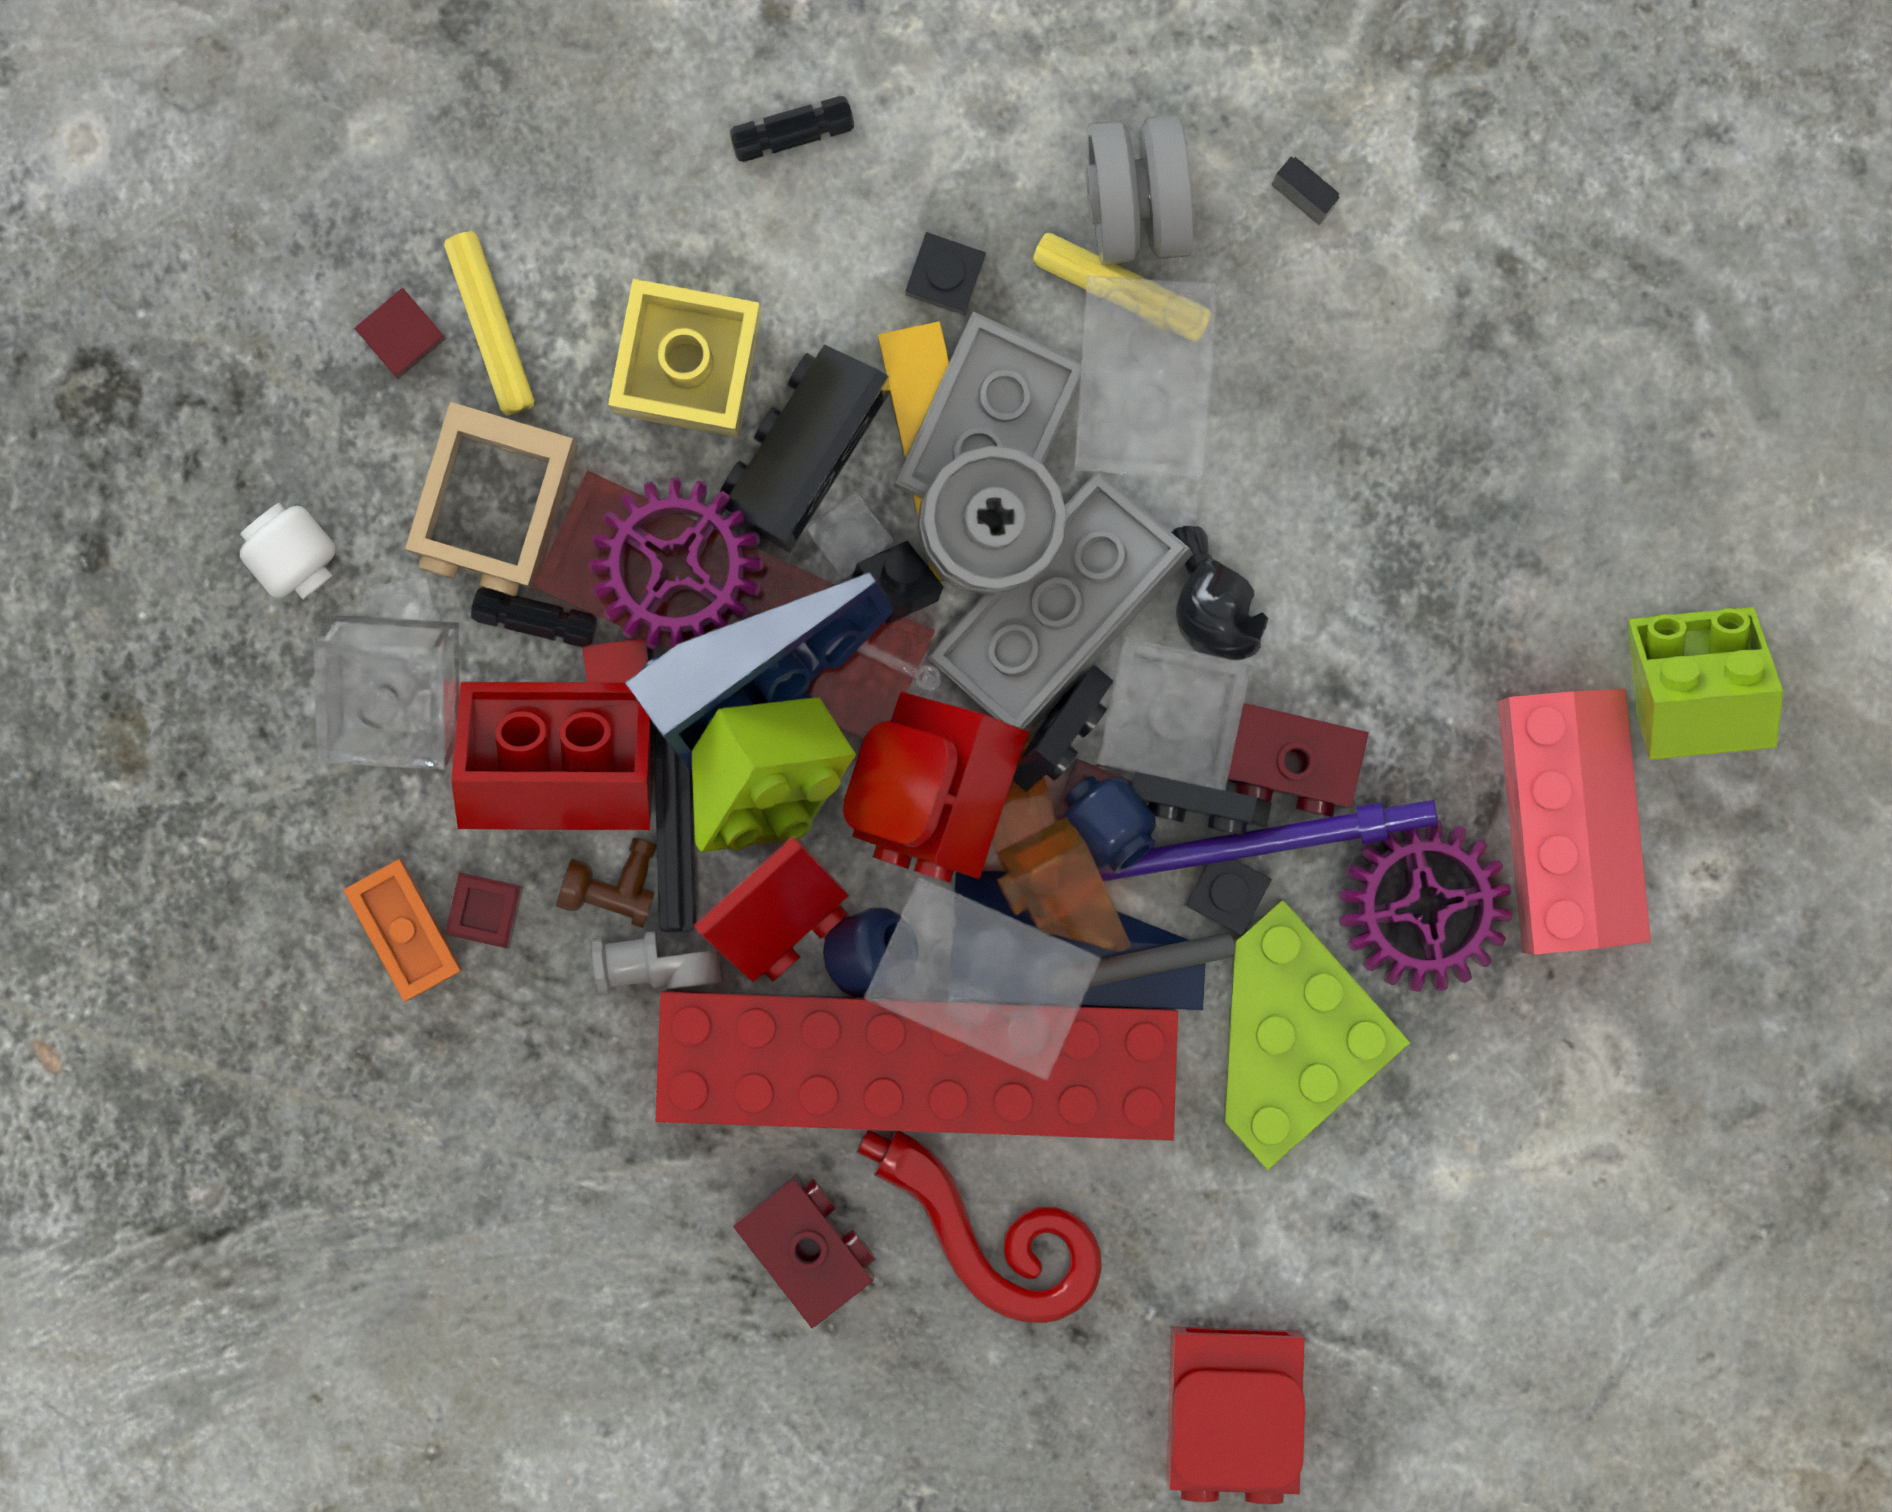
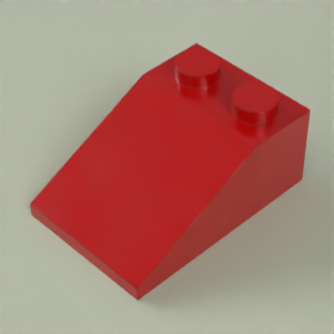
[694,837,850,982]

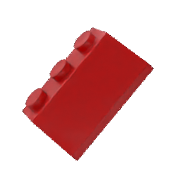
[451,682,653,830]

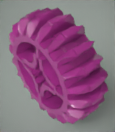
[589,478,764,650]
[1338,820,1512,992]

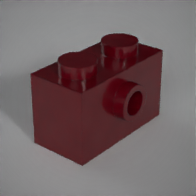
[1221,703,1369,817]
[733,1174,876,1329]

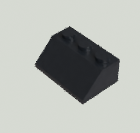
[720,344,890,553]

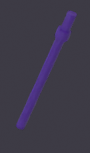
[1055,800,1439,889]

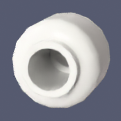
[240,503,335,600]

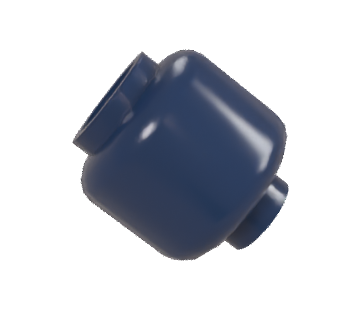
[1061,776,1156,874]
[823,907,918,997]

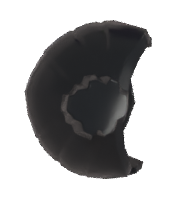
[1171,526,1269,661]

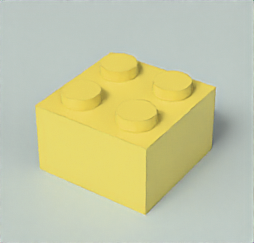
[608,279,763,438]

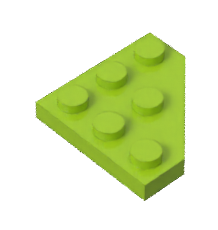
[1223,899,1410,1170]

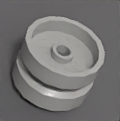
[1086,114,1193,265]
[917,446,1067,595]

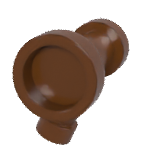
[556,838,657,928]

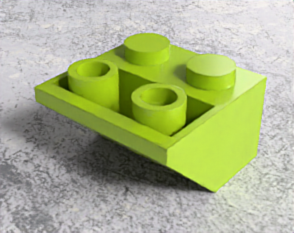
[1628,607,1783,760]
[692,697,856,853]

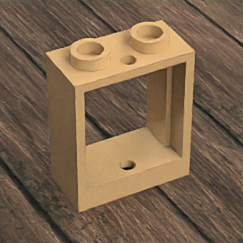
[405,402,578,597]

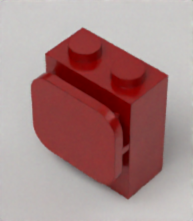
[843,691,1029,883]
[1166,1326,1305,1504]

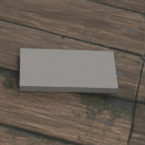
[926,470,1193,734]

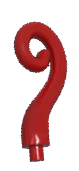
[856,1130,1102,1323]

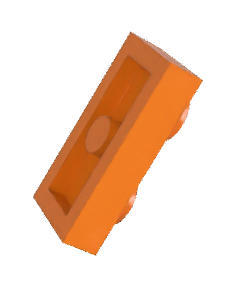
[343,859,463,1002]

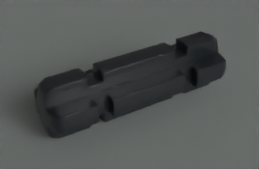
[730,96,854,162]
[471,588,597,647]

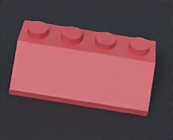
[1498,689,1651,955]

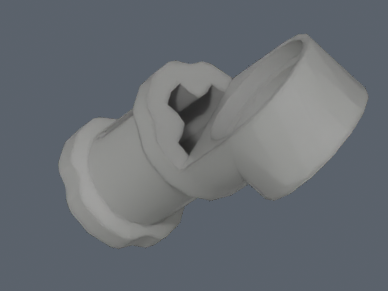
[591,930,724,996]

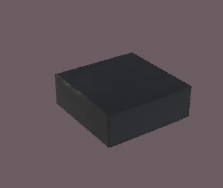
[1271,156,1340,225]

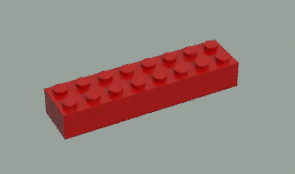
[655,990,1178,1141]

